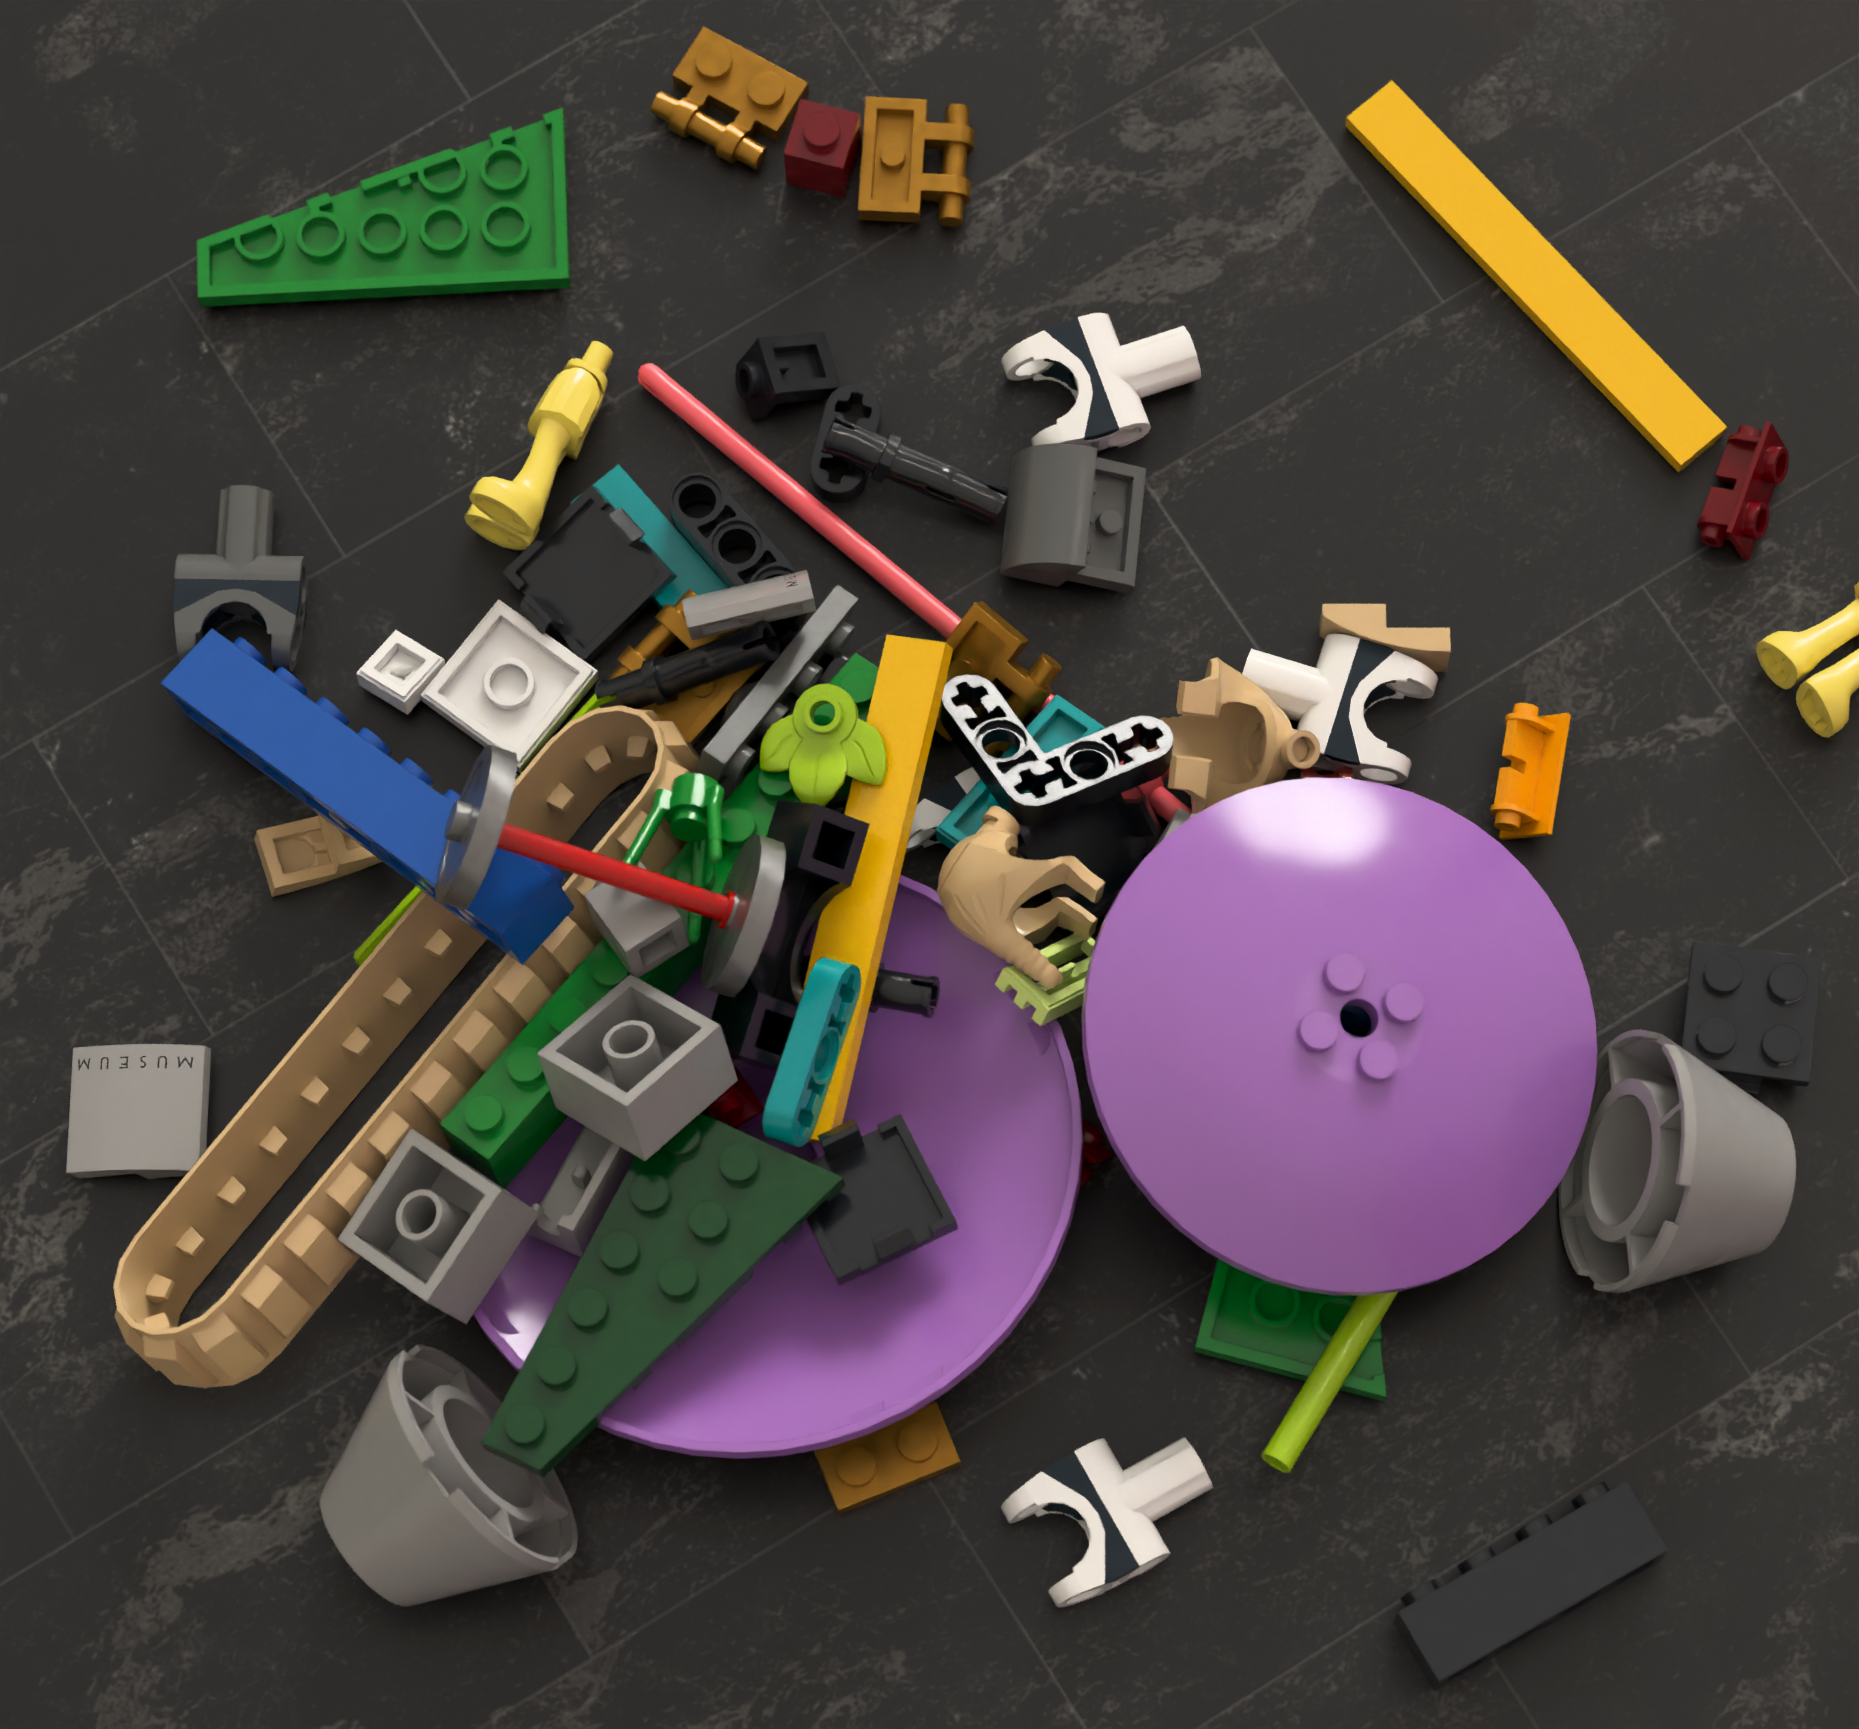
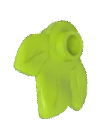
[760,683,887,807]

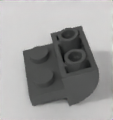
[1000,444,1146,593]

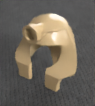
[1136,657,1320,814]
[937,806,1105,988]

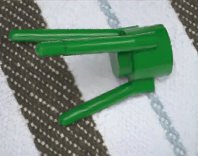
[622,773,725,944]

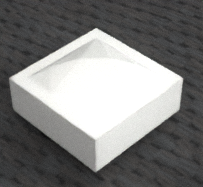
[356,630,445,715]

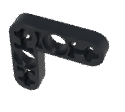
[940,674,1174,827]

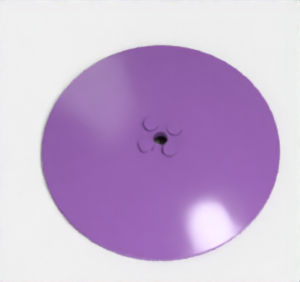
[448,875,1084,1459]

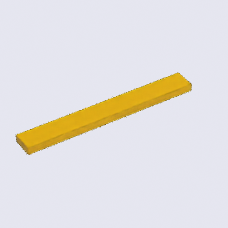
[1345,81,1727,473]
[802,635,953,1144]

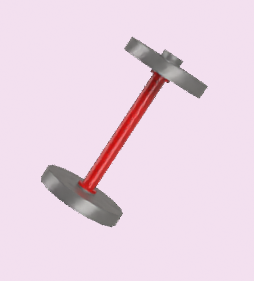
[435,745,786,997]

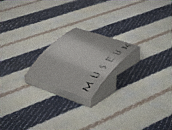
[682,570,817,640]
[66,1044,211,1179]

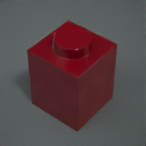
[784,99,862,198]

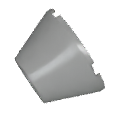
[1558,1029,1796,1293]
[320,1344,578,1607]

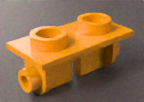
[1490,703,1571,840]

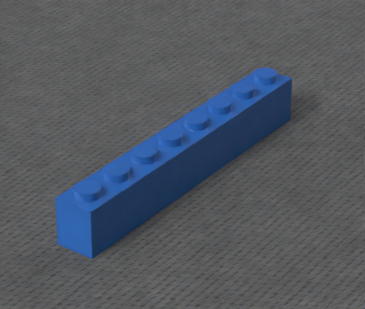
[161,629,575,965]

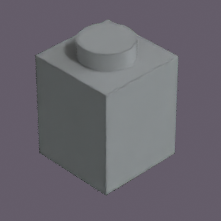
[584,860,690,978]

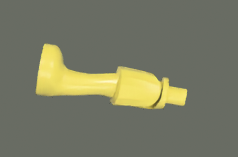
[464,341,613,550]
[1756,582,1859,738]

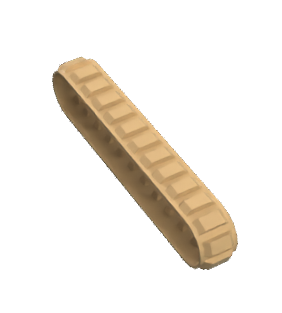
[113,705,700,1388]

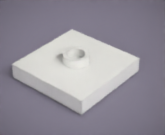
[420,599,599,773]

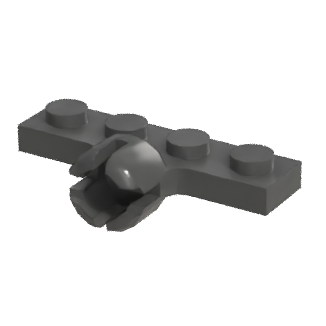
[694,585,858,786]

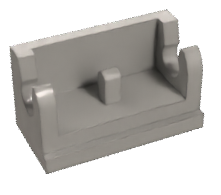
[528,1125,636,1257]

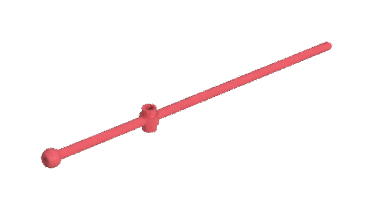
[638,363,1192,824]

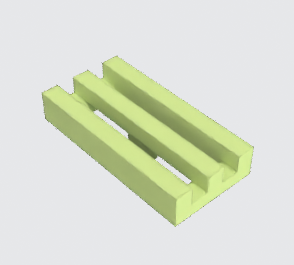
[995,933,1095,1027]

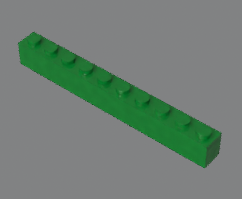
[440,653,879,1189]

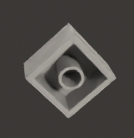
[537,974,738,1161]
[338,1128,540,1324]

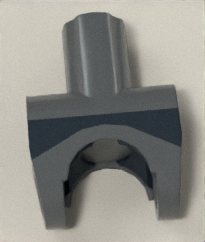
[173,485,308,672]

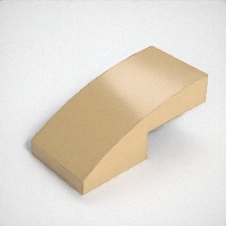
[1319,604,1451,672]
[254,814,383,897]

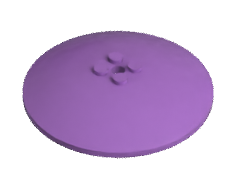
[1081,778,1597,1295]

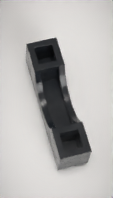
[711,800,870,1071]

